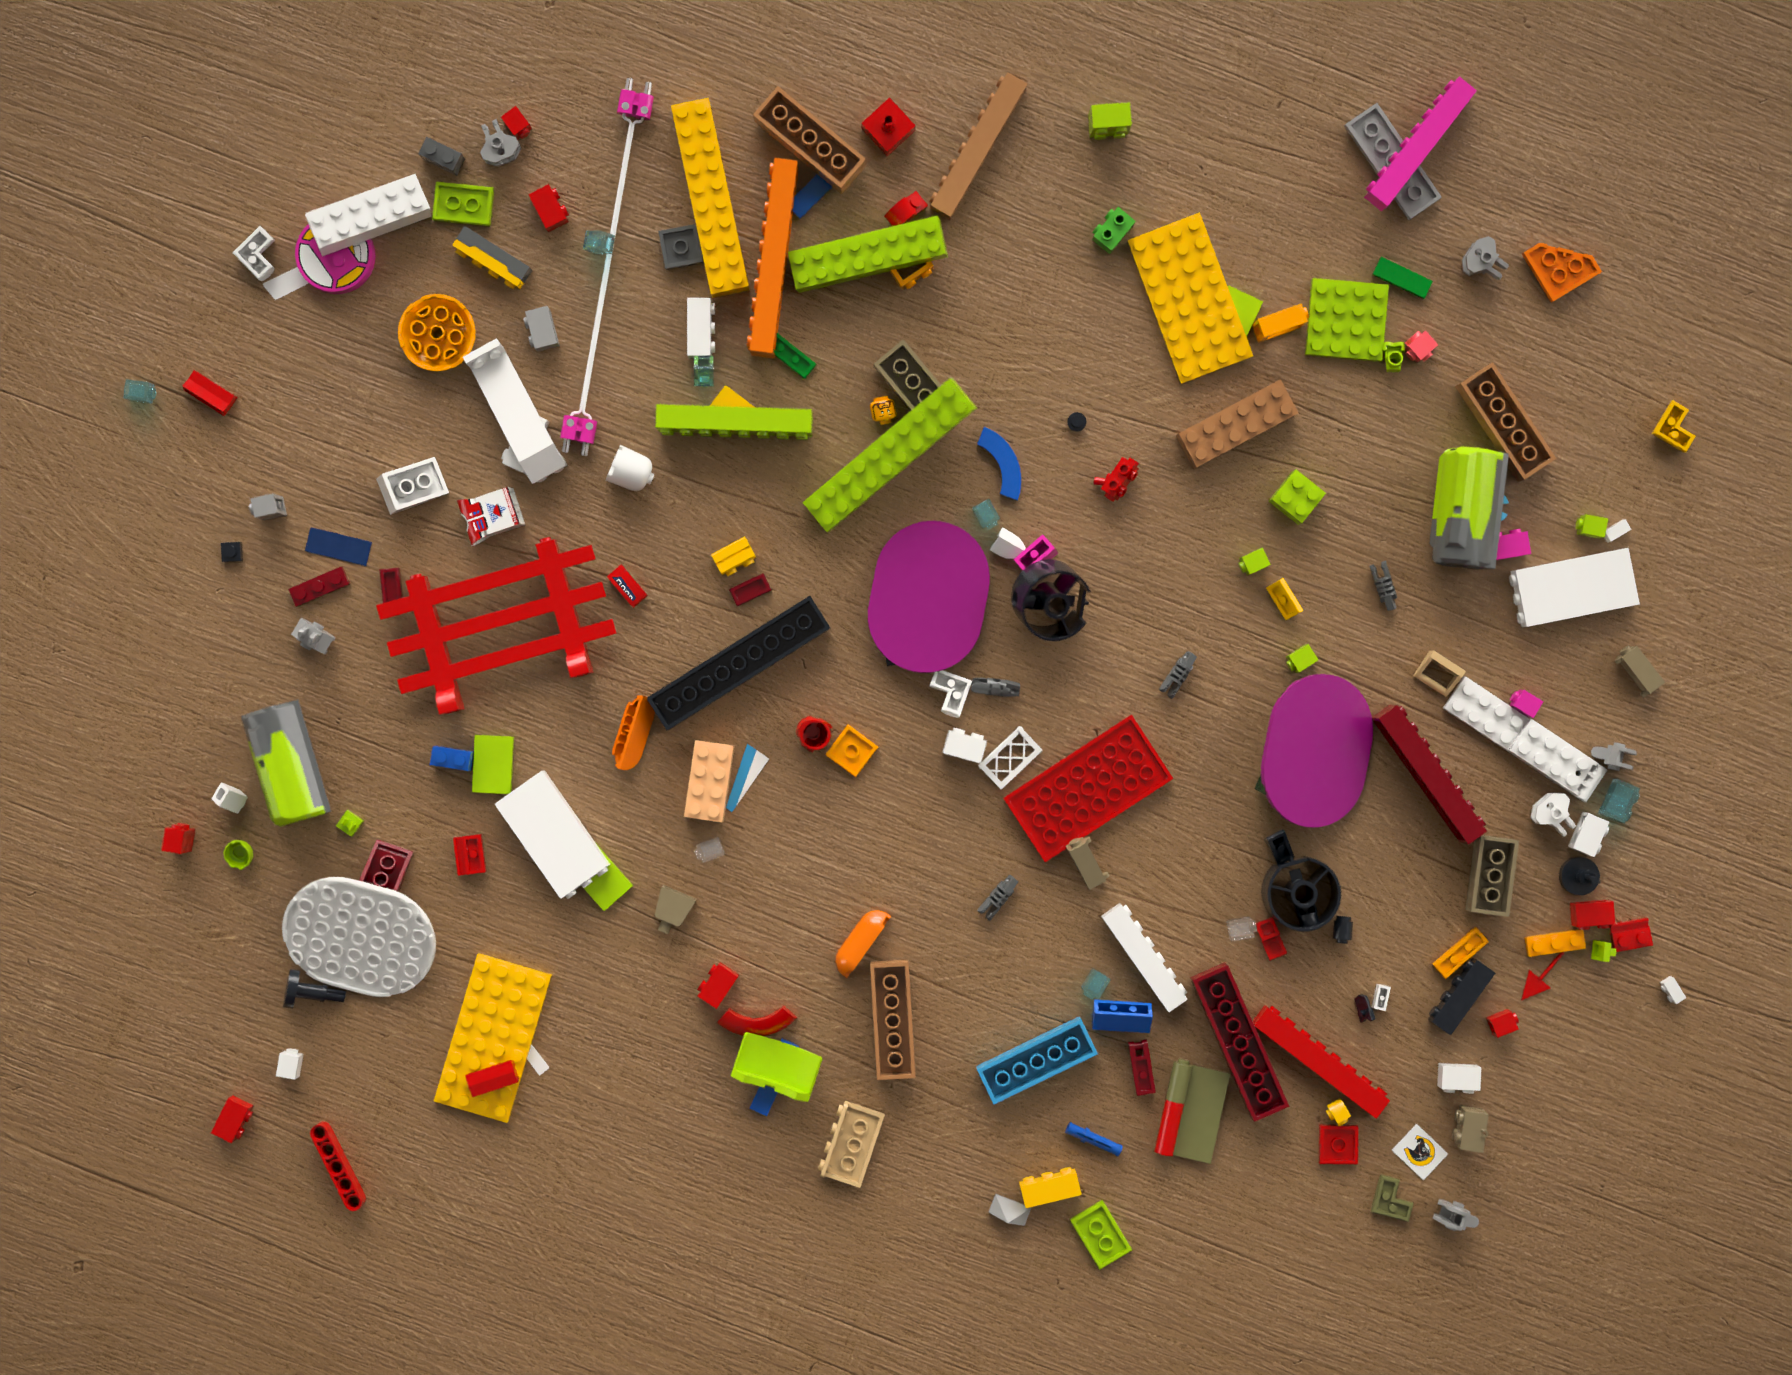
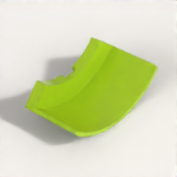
[731,1032,822,1102]

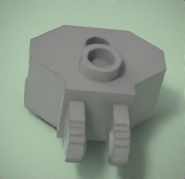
[480,119,522,167]
[1462,236,1509,280]
[291,618,335,654]
[1591,742,1637,771]
[1433,1199,1479,1231]

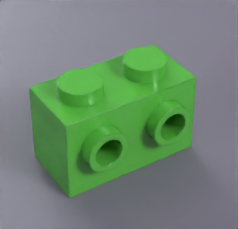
[1092,207,1136,254]

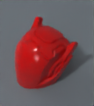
[796,716,833,753]

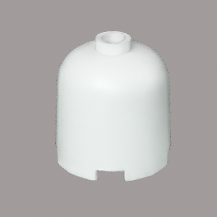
[606,445,654,491]

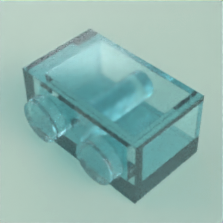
[1598,778,1640,824]

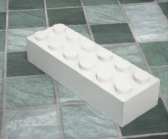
[305,174,431,256]

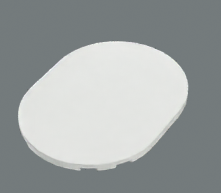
[282,877,436,997]

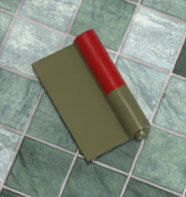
[1154,1058,1230,1164]

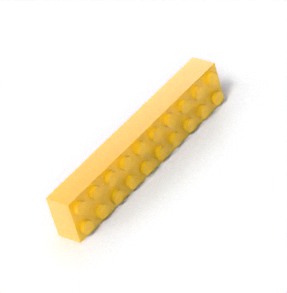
[671,98,750,298]

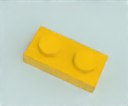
[1266,578,1303,620]

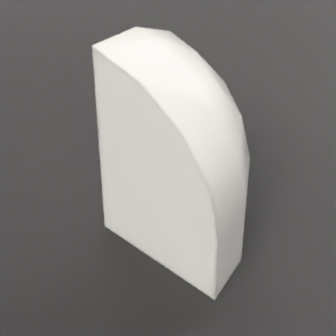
[990,527,1025,559]

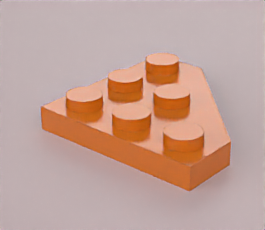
[1522,243,1602,303]

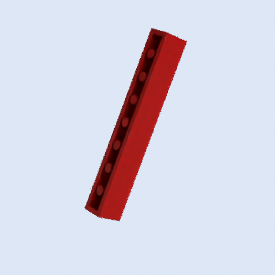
[1253,1005,1390,1119]

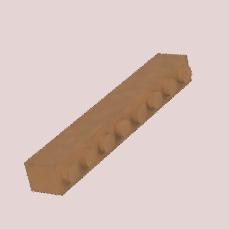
[929,72,1027,220]

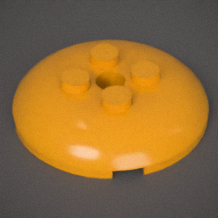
[398,294,476,371]

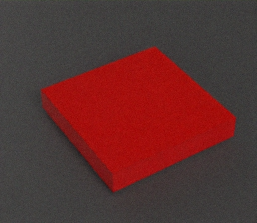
[1319,1125,1359,1165]

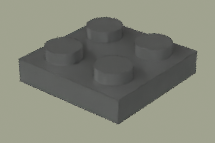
[658,224,704,270]

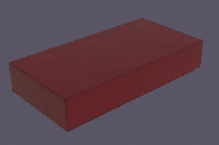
[379,567,403,603]
[729,573,772,607]

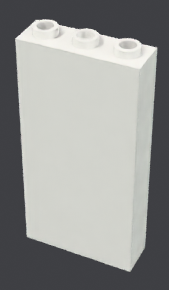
[1509,548,1640,627]
[495,771,610,899]

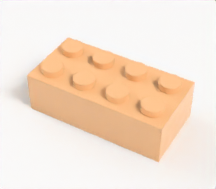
[684,740,735,822]

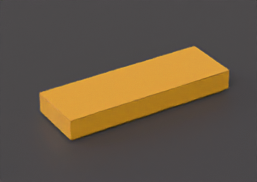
[1432,927,1489,979]

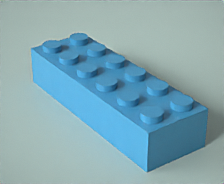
[976,1016,1098,1104]

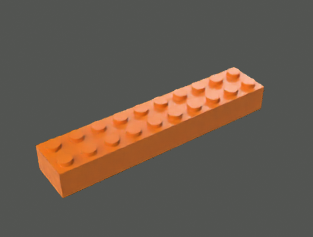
[747,158,799,359]

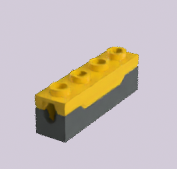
[452,226,533,289]

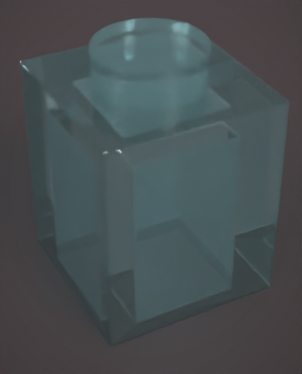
[583,230,615,255]
[694,356,714,386]
[123,379,156,404]
[972,499,1000,530]
[1081,968,1111,999]

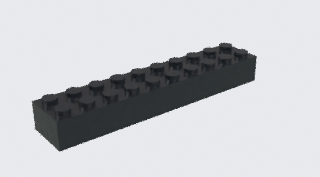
[647,596,831,731]

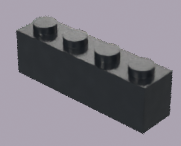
[1428,958,1495,1035]

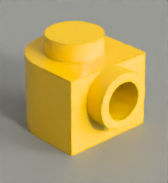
[1326,1098,1351,1126]

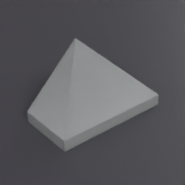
[989,1194,1031,1226]

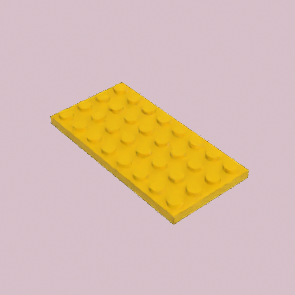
[1127,212,1253,384]
[434,953,552,1123]

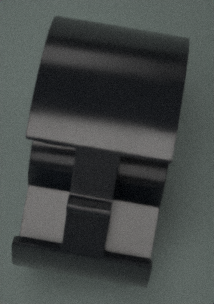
[1011,559,1091,641]
[1261,856,1341,933]

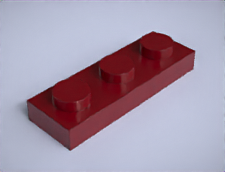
[288,566,350,607]

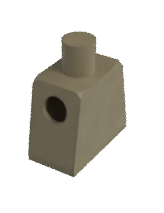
[654,885,697,934]

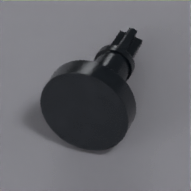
[1559,857,1601,895]
[283,969,346,1009]

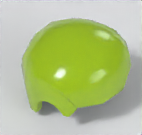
[223,840,253,870]

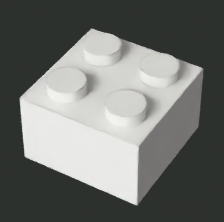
[942,728,987,763]

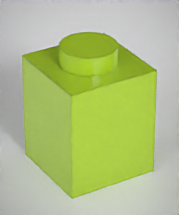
[1575,514,1608,539]
[1238,547,1271,575]
[1286,644,1318,673]

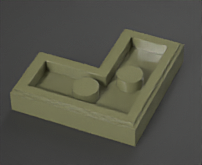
[1371,1174,1414,1222]

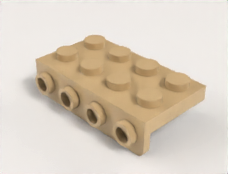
[818,1101,885,1188]

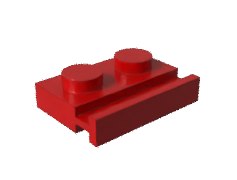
[453,834,487,876]
[1609,917,1653,952]

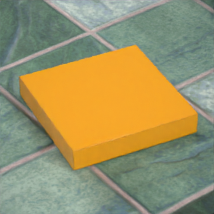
[825,724,878,778]

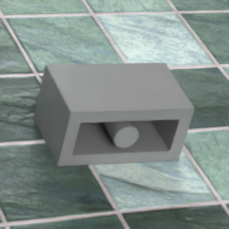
[523,306,560,352]
[249,494,287,520]

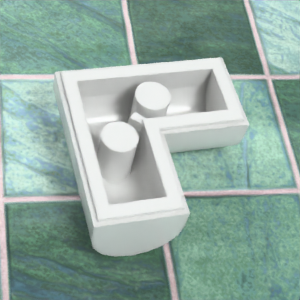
[232,226,275,281]
[929,670,972,718]

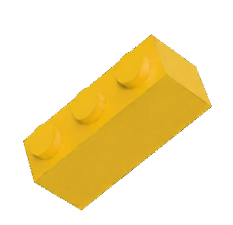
[1019,1167,1082,1208]

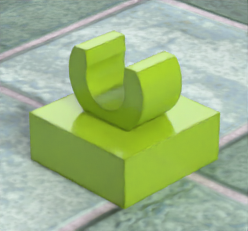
[336,810,364,837]
[1591,940,1616,962]

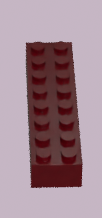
[1372,705,1487,845]
[1190,962,1290,1122]

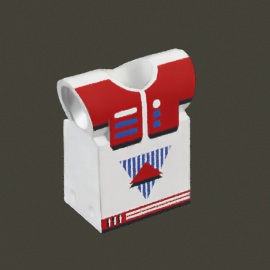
[457,487,525,546]

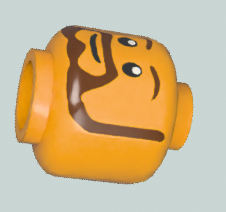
[870,396,896,425]

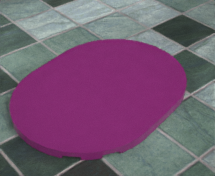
[868,521,990,673]
[1261,674,1373,828]

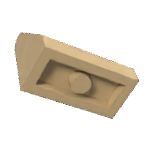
[1414,650,1466,697]

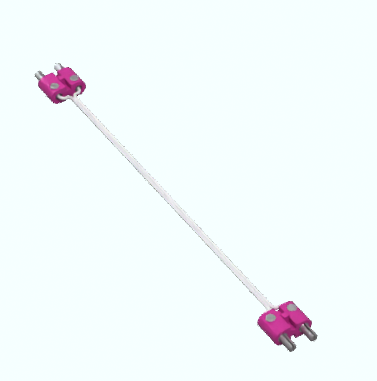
[560,78,654,456]

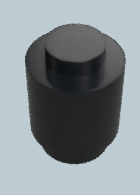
[1332,916,1353,944]

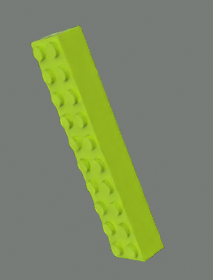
[802,378,977,532]

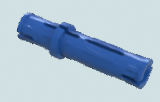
[1065,1122,1123,1156]

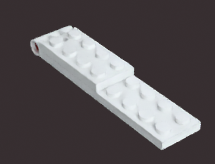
[1443,676,1607,802]

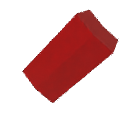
[182,370,238,416]
[465,1060,519,1098]

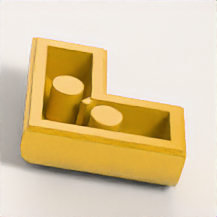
[1652,400,1696,453]

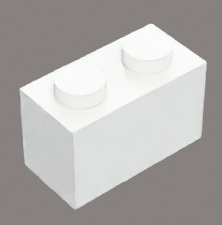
[1568,812,1609,857]
[1437,1063,1481,1094]

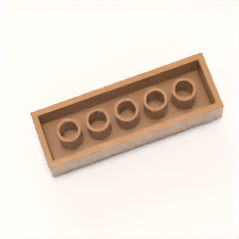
[753,86,867,194]
[1455,362,1556,482]
[1176,379,1298,469]
[870,959,916,1080]

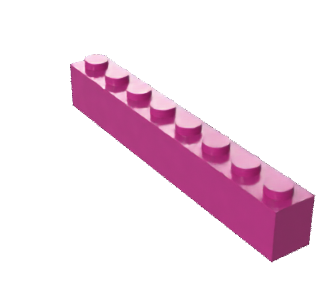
[1364,76,1477,212]

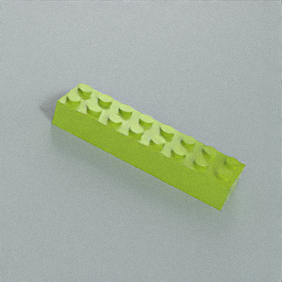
[788,216,948,293]
[656,404,813,440]

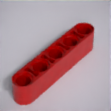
[310,1121,366,1211]

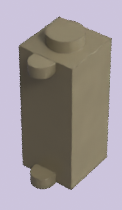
[1615,645,1665,698]
[1066,837,1110,890]

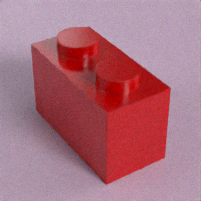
[528,184,569,232]
[161,823,196,854]
[1570,900,1615,930]
[697,962,739,1009]
[211,1095,254,1143]

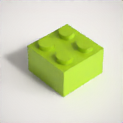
[1088,102,1132,140]
[1269,469,1326,525]

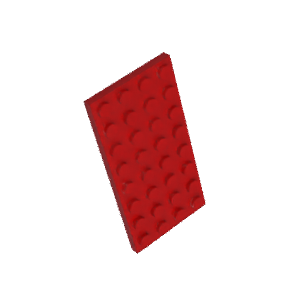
[1003,714,1173,862]

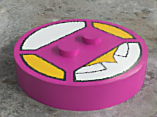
[295,225,375,294]

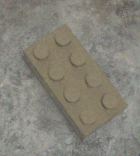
[874,339,941,411]
[1465,835,1519,917]

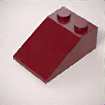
[359,839,413,892]

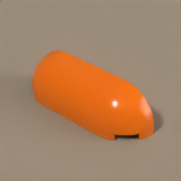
[612,695,655,770]
[835,910,891,978]

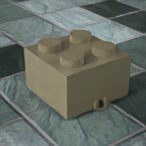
[1452,1105,1489,1153]

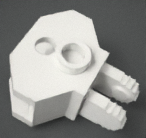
[1530,793,1576,837]

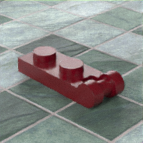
[1128,1039,1156,1096]

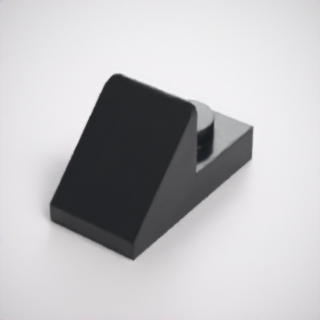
[1264,829,1295,865]

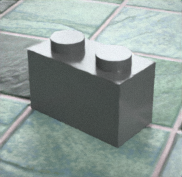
[418,137,465,176]

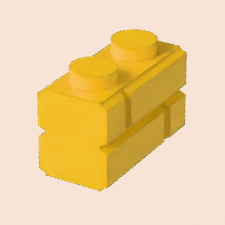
[711,537,757,577]

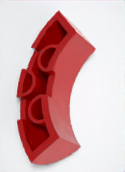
[716,1005,798,1036]

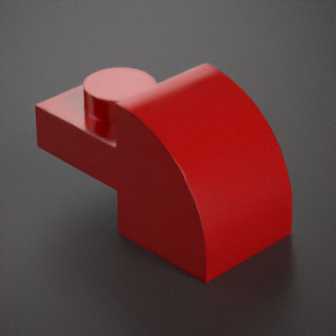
[884,191,928,226]

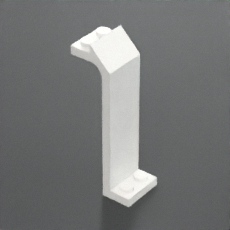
[463,339,567,484]

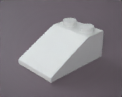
[376,457,449,515]

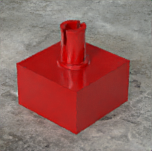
[861,97,916,157]

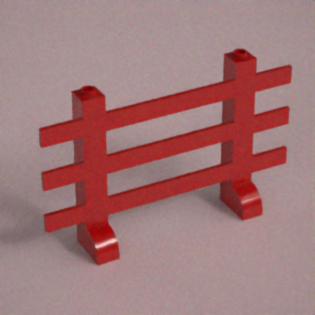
[376,537,617,715]

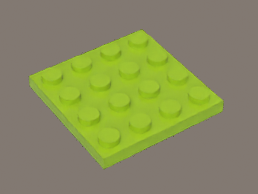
[1305,278,1389,362]

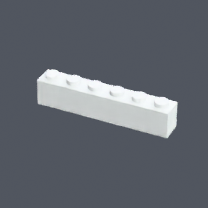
[1101,903,1187,1012]

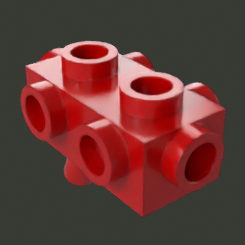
[1094,457,1139,502]

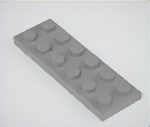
[1344,103,1442,220]

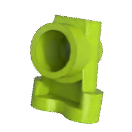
[1382,342,1405,372]

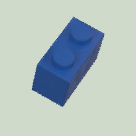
[430,745,474,771]

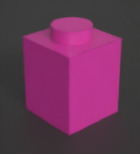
[1509,690,1543,718]

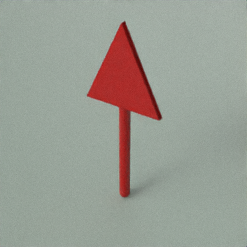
[1521,952,1565,1000]

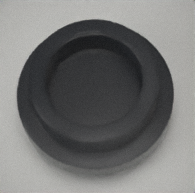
[1067,412,1087,432]

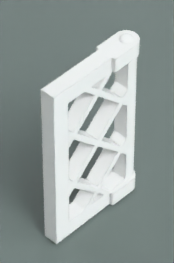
[978,726,1042,789]

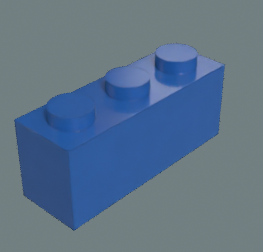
[1092,1000,1153,1033]

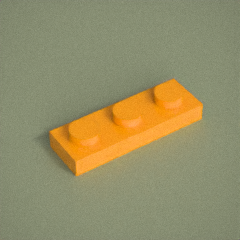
[1525,929,1586,957]

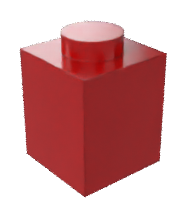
[501,106,532,140]
[1486,1009,1519,1038]

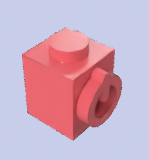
[1405,331,1438,363]

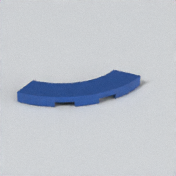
[977,427,1021,501]

